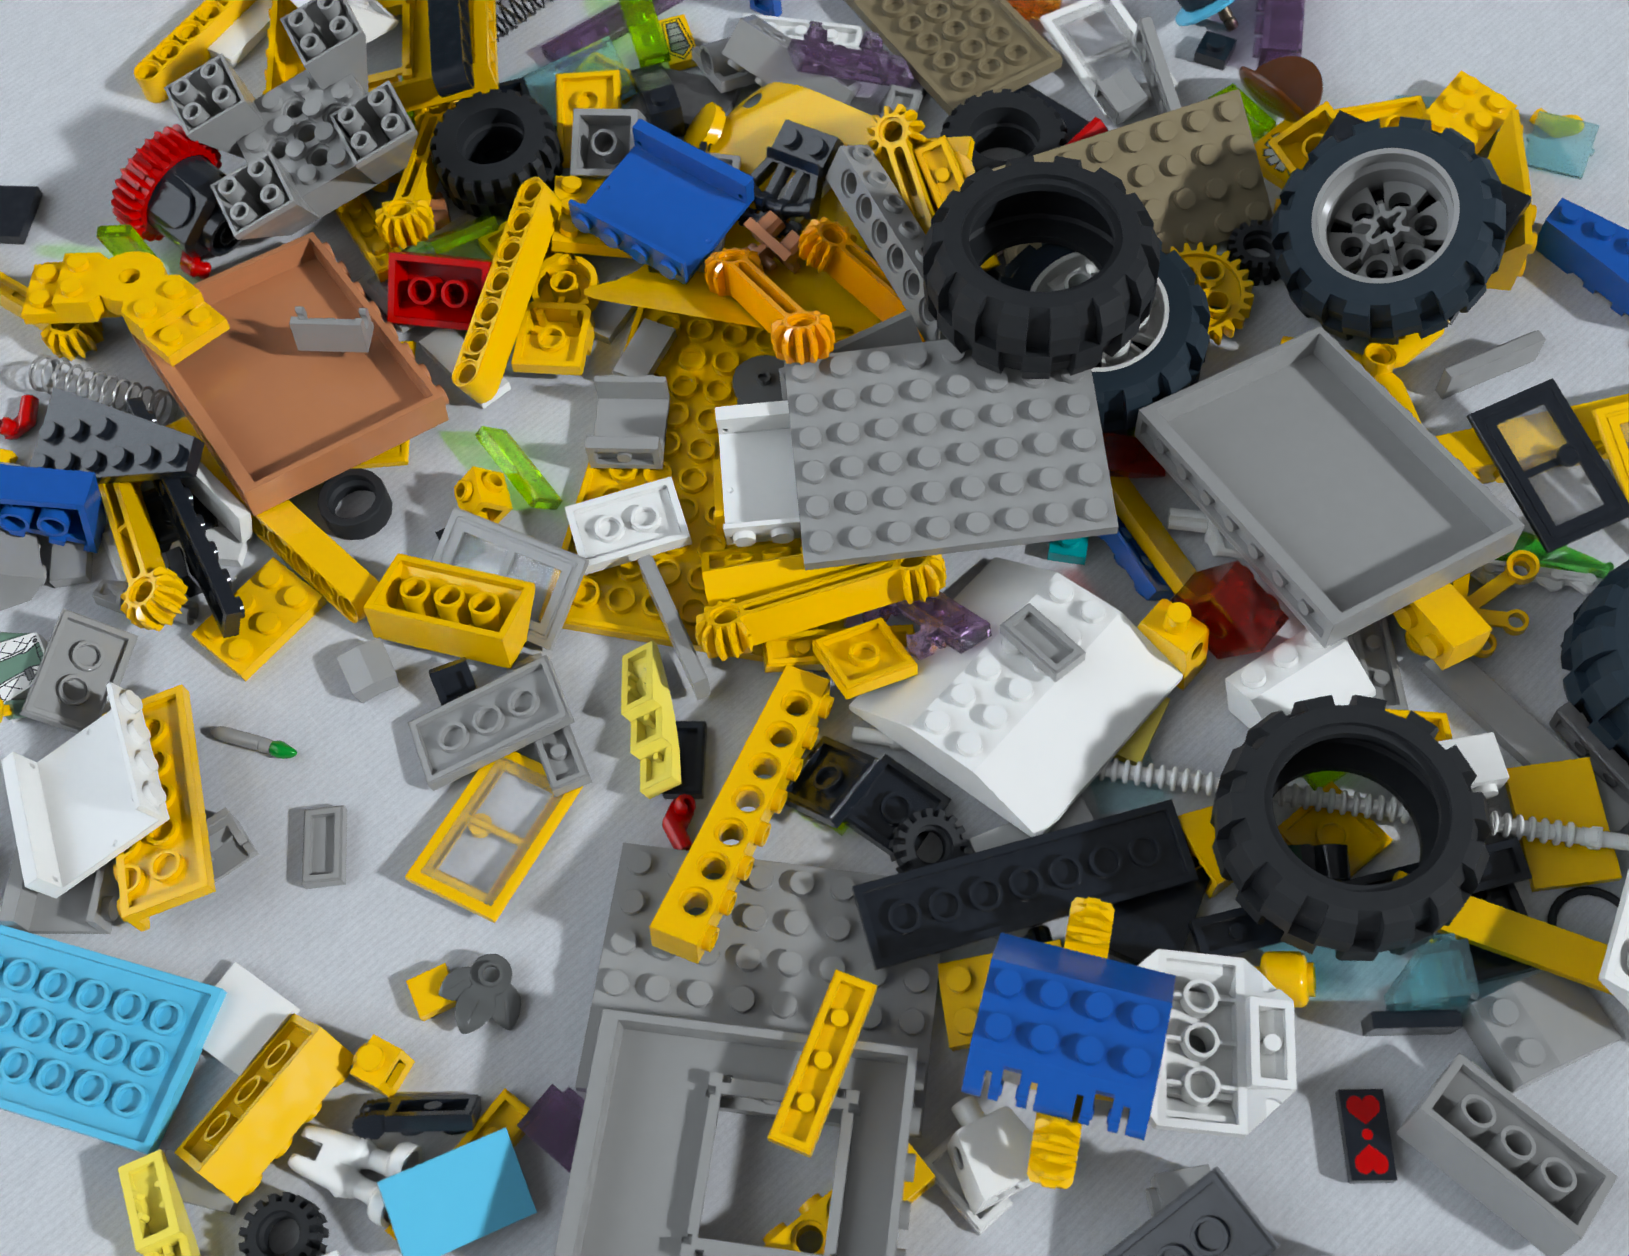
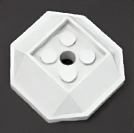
[1138,949,1297,1138]

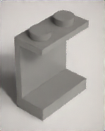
[585,374,670,469]
[0,845,119,934]

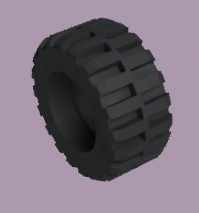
[430,89,564,220]
[940,89,1069,173]

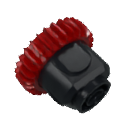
[111,124,243,258]

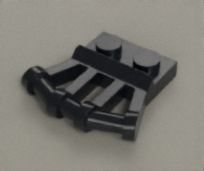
[748,119,844,220]

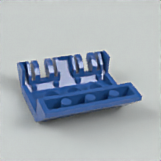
[961,933,1176,1141]

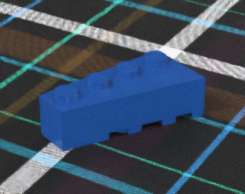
[1535,198,1629,317]

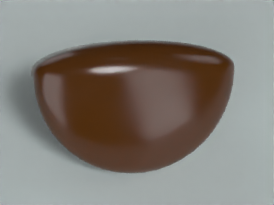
[1239,56,1323,123]

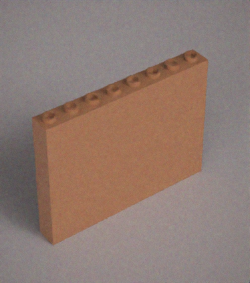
[131,232,449,516]

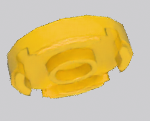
[683,102,726,153]

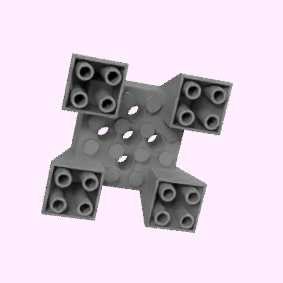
[164,0,418,240]

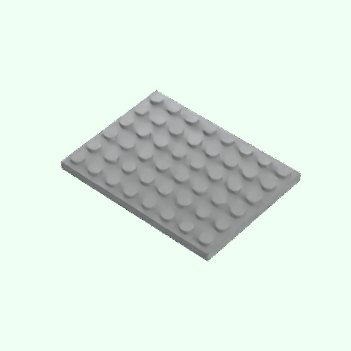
[784,339,1119,570]
[575,843,941,1138]

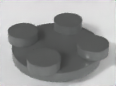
[733,355,784,405]

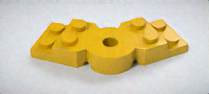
[478,221,600,376]
[21,251,230,367]

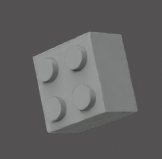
[570,108,649,180]

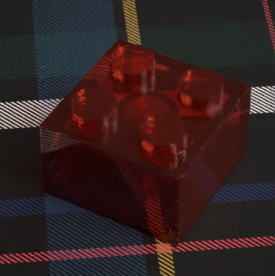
[1170,560,1289,659]

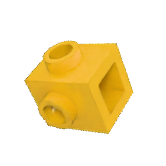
[454,466,513,523]

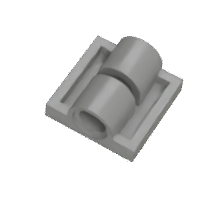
[692,37,756,93]

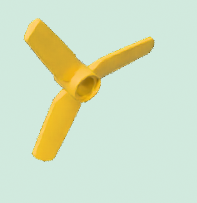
[1279,329,1444,423]

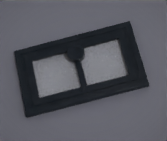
[1466,378,1629,554]

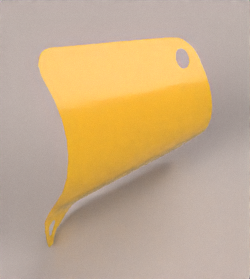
[583,82,975,341]

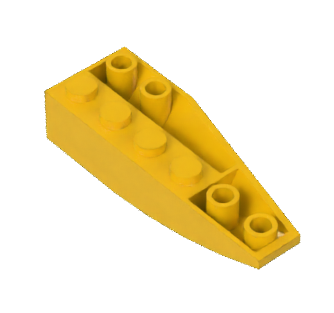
[1486,109,1537,291]

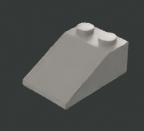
[1461,971,1622,1094]

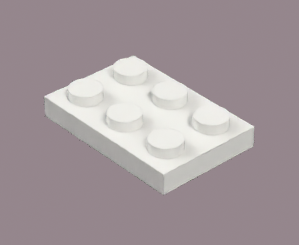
[565,477,692,575]

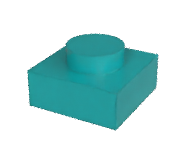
[1047,537,1089,565]

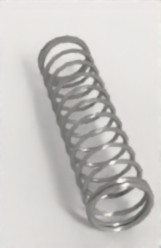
[28,355,178,426]

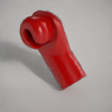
[180,250,212,280]
[0,395,39,440]
[662,794,696,851]

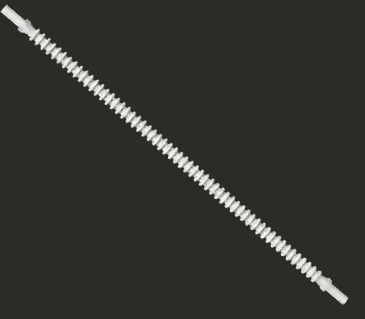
[852,726,1629,851]

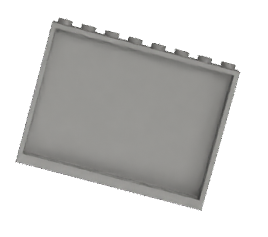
[1134,326,1525,649]

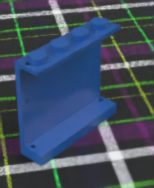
[568,118,755,285]

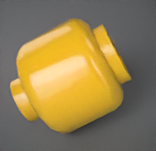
[1254,951,1316,1008]

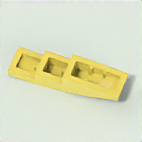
[621,640,682,799]
[118,1149,201,1256]

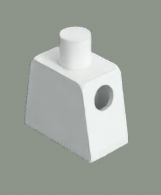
[947,1095,1034,1215]

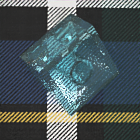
[1384,933,1480,1011]

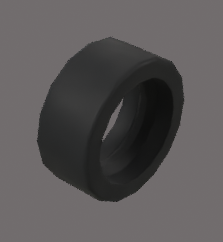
[317,468,393,540]

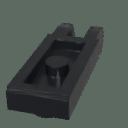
[351,1094,482,1140]

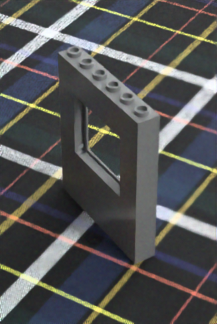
[554,1009,926,1256]

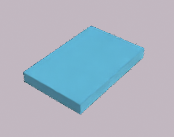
[377,1127,537,1256]

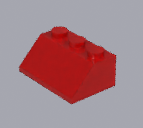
[387,251,493,331]

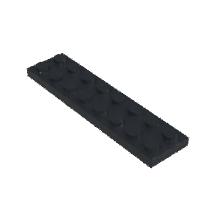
[852,799,1199,971]

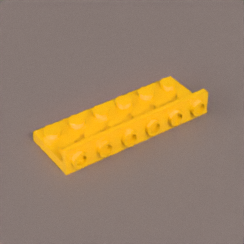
[102,684,216,932]

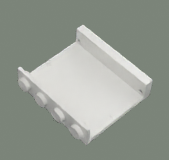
[715,400,801,547]
[1,682,170,899]

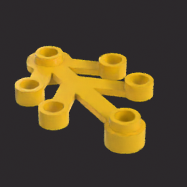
[1405,550,1540,658]

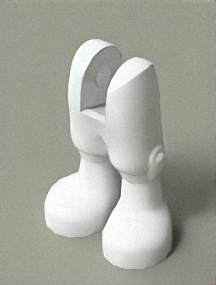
[288,1126,422,1227]

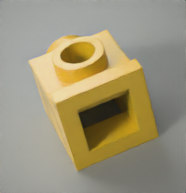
[349,1034,415,1098]

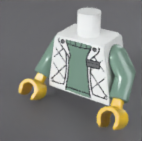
[0,632,48,723]

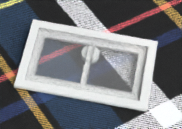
[1039,0,1179,118]

